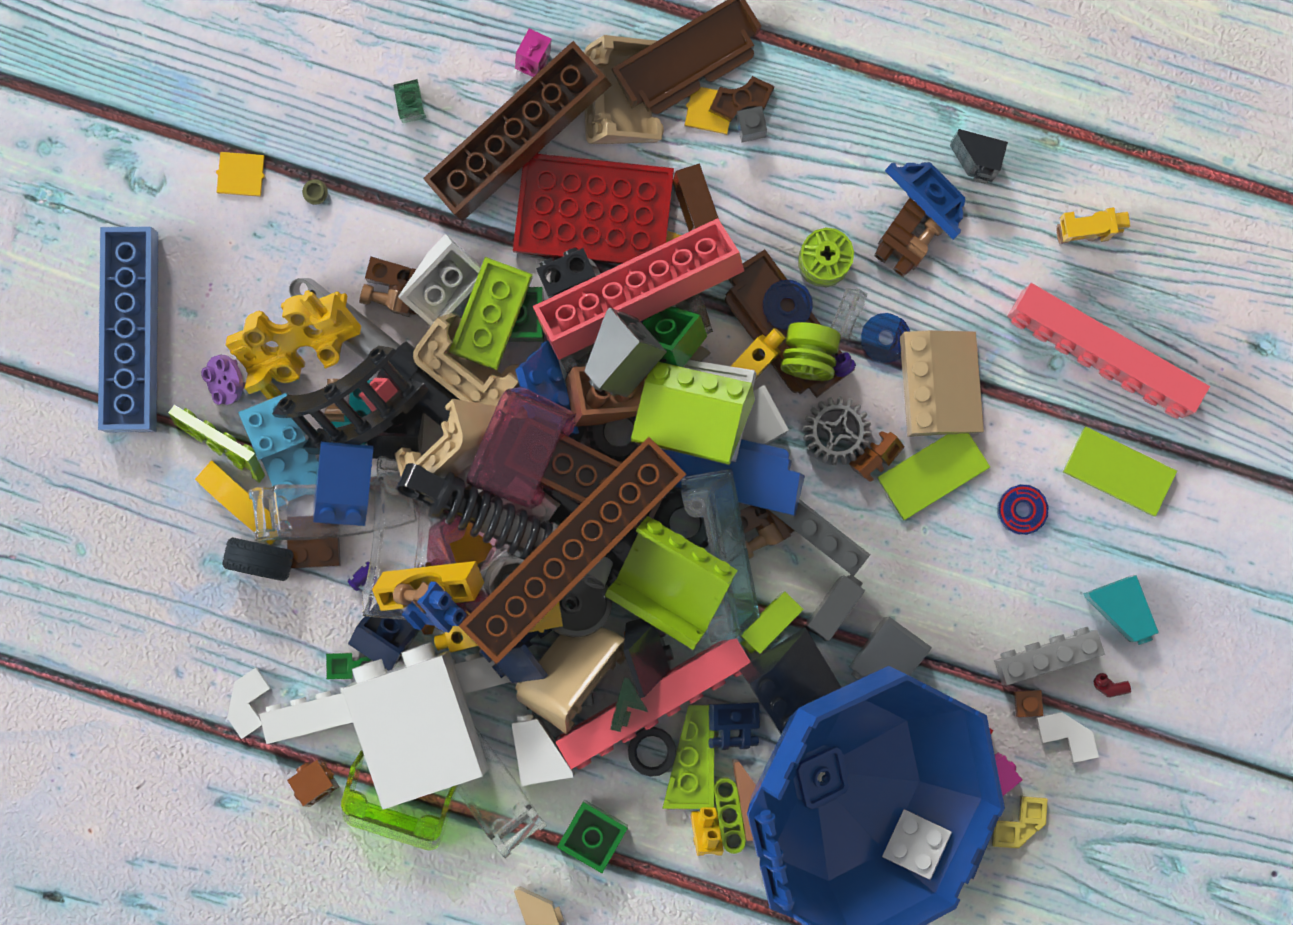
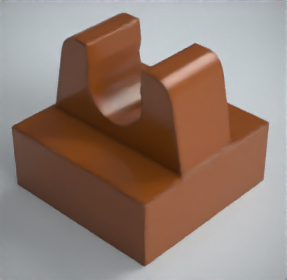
[870,431,905,466]
[849,447,884,482]

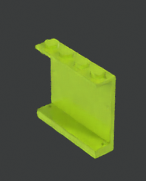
[605,516,738,650]

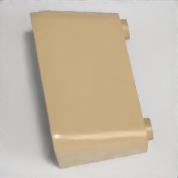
[584,35,664,144]
[413,312,521,407]
[395,399,507,478]
[515,627,626,734]

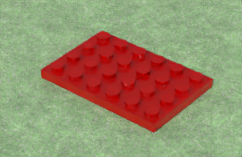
[513,153,674,264]

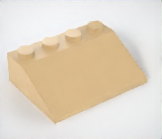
[900,330,984,437]

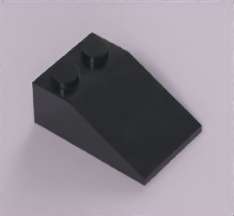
[624,618,674,698]

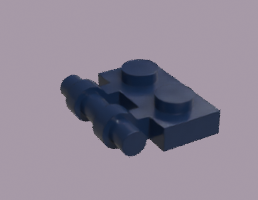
[708,702,760,751]

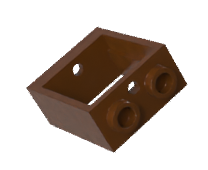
[672,163,719,232]

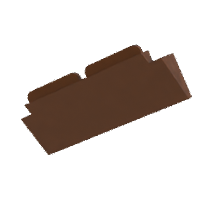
[612,0,761,114]
[725,249,855,398]

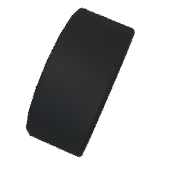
[628,727,676,777]

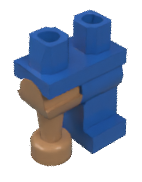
[393,581,466,633]

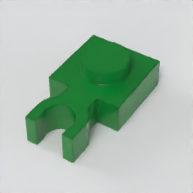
[326,653,370,680]

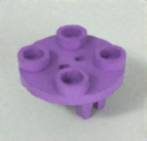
[201,354,246,405]

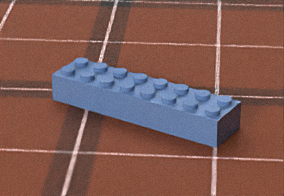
[98,227,158,433]

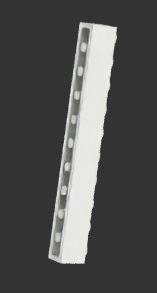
[259,653,511,744]

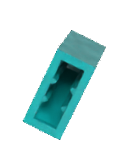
[1083,575,1159,645]

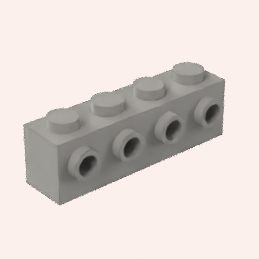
[994,627,1105,685]

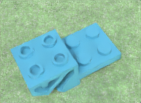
[238,392,319,505]

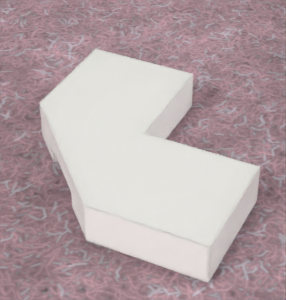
[227,667,271,739]
[1036,712,1099,763]

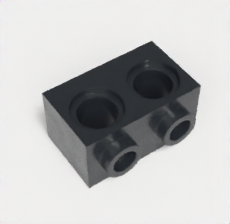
[536,247,596,298]

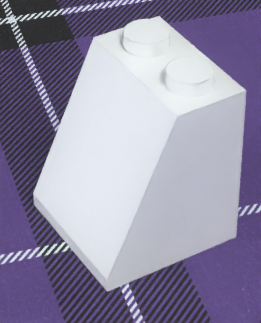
[741,385,789,445]
[512,713,575,786]

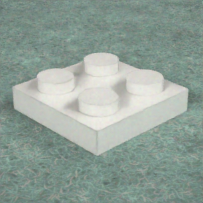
[882,810,952,880]

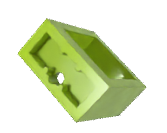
[739,591,804,654]

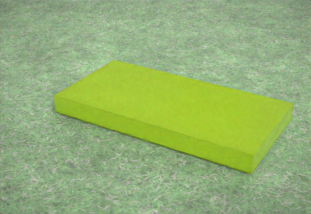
[449,257,533,371]
[1063,426,1177,517]
[877,433,990,521]

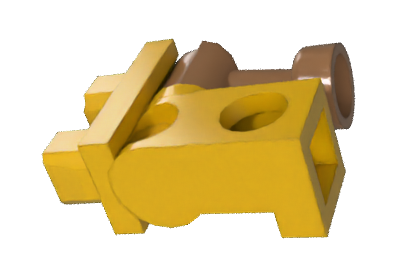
[1056,207,1130,244]

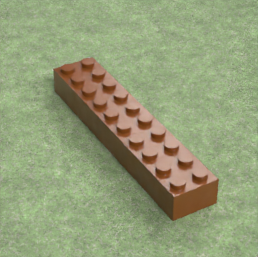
[459,437,686,664]

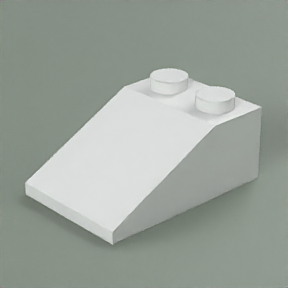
[398,234,481,326]

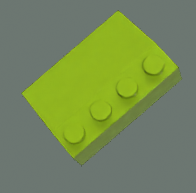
[631,362,755,465]

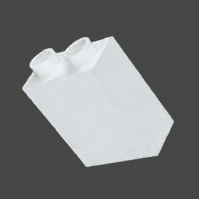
[342,643,488,810]

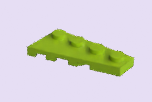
[168,405,265,483]
[662,705,714,809]

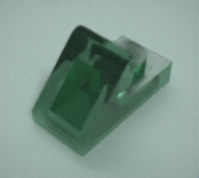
[393,79,427,123]
[610,676,648,732]

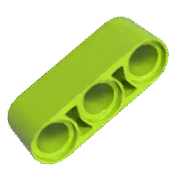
[714,777,746,854]

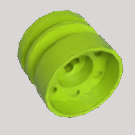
[798,227,854,288]
[781,322,841,381]

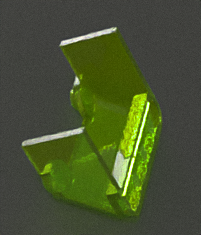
[341,750,458,851]

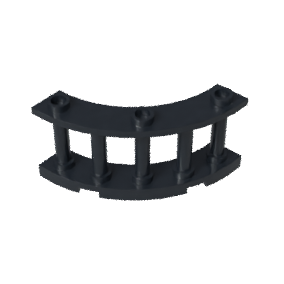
[272,345,429,455]

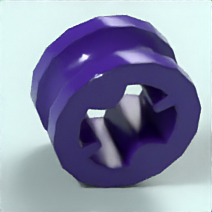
[833,352,856,377]

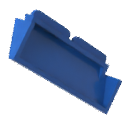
[662,439,805,516]

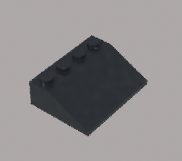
[740,627,842,735]

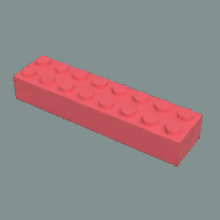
[533,218,744,360]
[1007,283,1210,419]
[555,634,751,770]

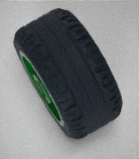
[222,537,294,581]

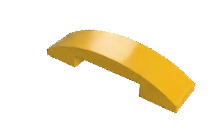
[195,460,286,545]

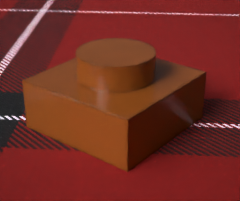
[1014,690,1043,717]

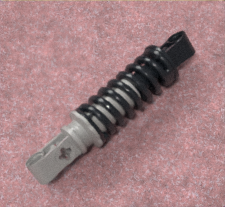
[396,463,613,589]

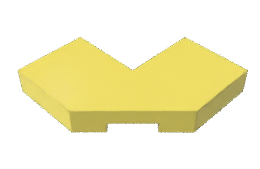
[992,796,1048,848]

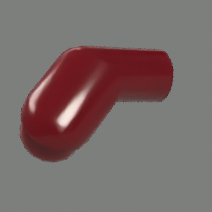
[1093,673,1131,698]

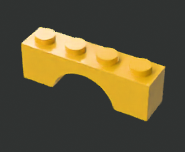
[372,561,484,611]

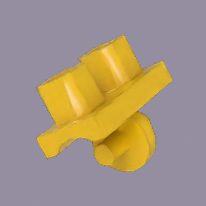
[690,807,724,856]

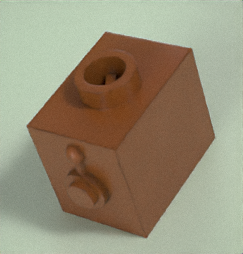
[287,760,340,807]

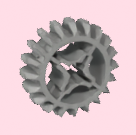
[803,397,872,465]

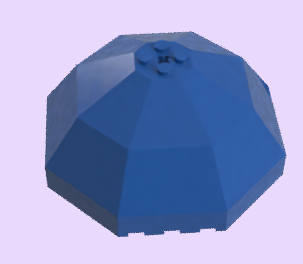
[747,666,1005,925]

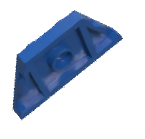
[885,162,965,240]
[515,340,579,436]

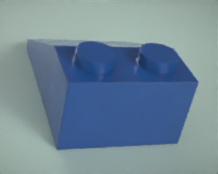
[313,442,373,526]

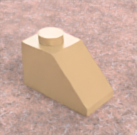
[514,886,565,925]

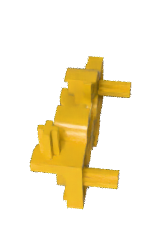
[225,290,361,400]

